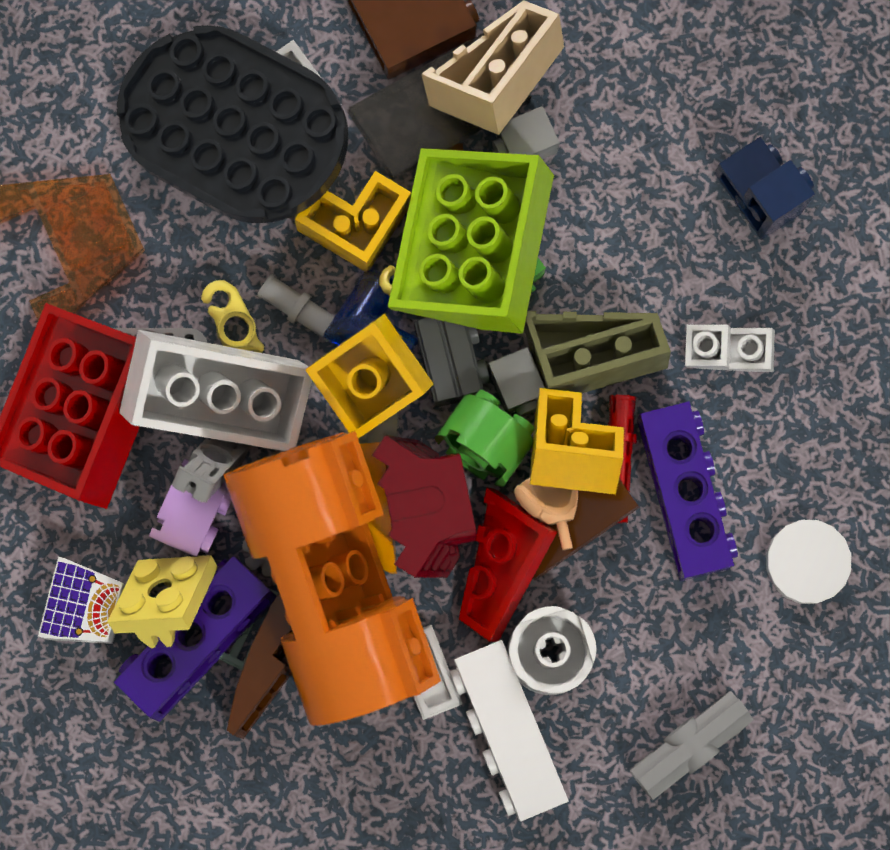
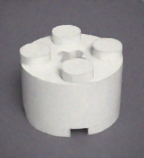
[507,606,596,695]

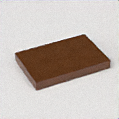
[507,478,640,581]

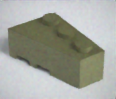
[524,311,671,393]

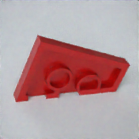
[459,488,558,642]

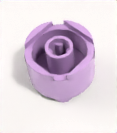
[149,459,232,557]

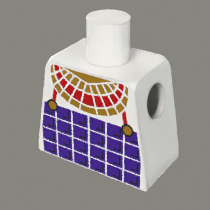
[38,557,125,644]

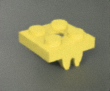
[107,555,218,648]

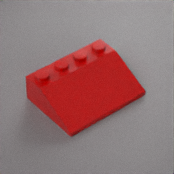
[0,303,140,509]

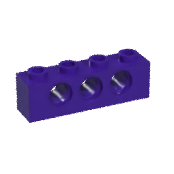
[636,401,738,581]
[114,556,277,722]

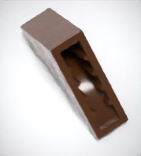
[347,0,480,80]

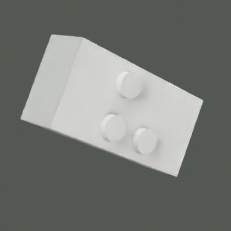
[119,330,312,451]

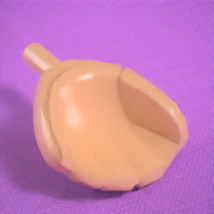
[514,477,578,550]

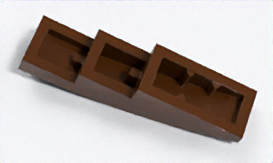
[227,593,293,739]

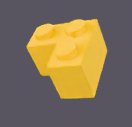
[295,171,411,273]
[530,388,624,494]

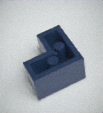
[714,137,815,240]

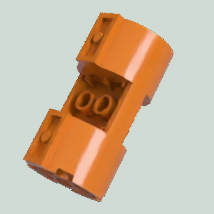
[223,431,441,725]

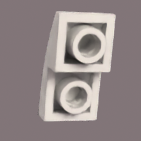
[685,325,775,372]

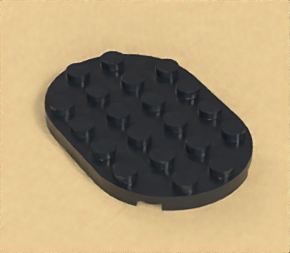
[116,25,348,223]

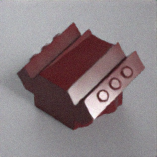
[372,435,477,578]

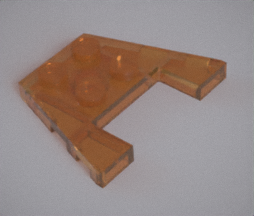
[0,174,145,320]

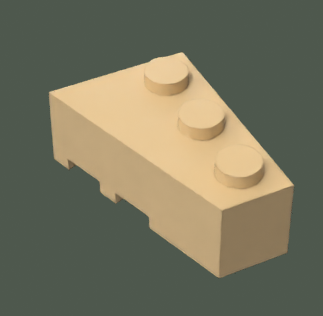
[422,0,564,135]

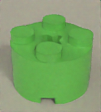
[435,389,535,487]

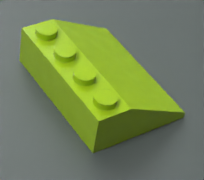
[388,148,554,334]

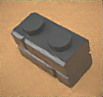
[414,318,490,408]

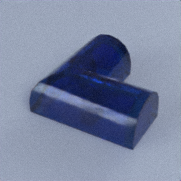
[323,270,419,353]

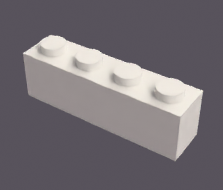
[449,640,569,822]

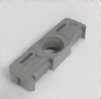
[172,438,251,502]

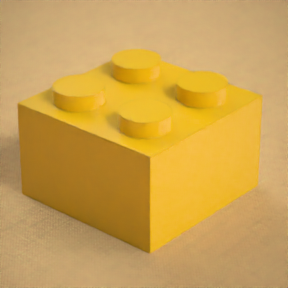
[305,314,434,439]

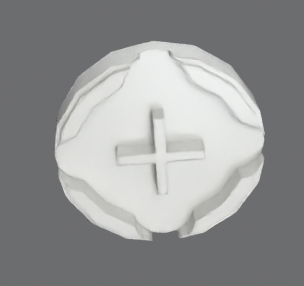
[766,520,851,604]

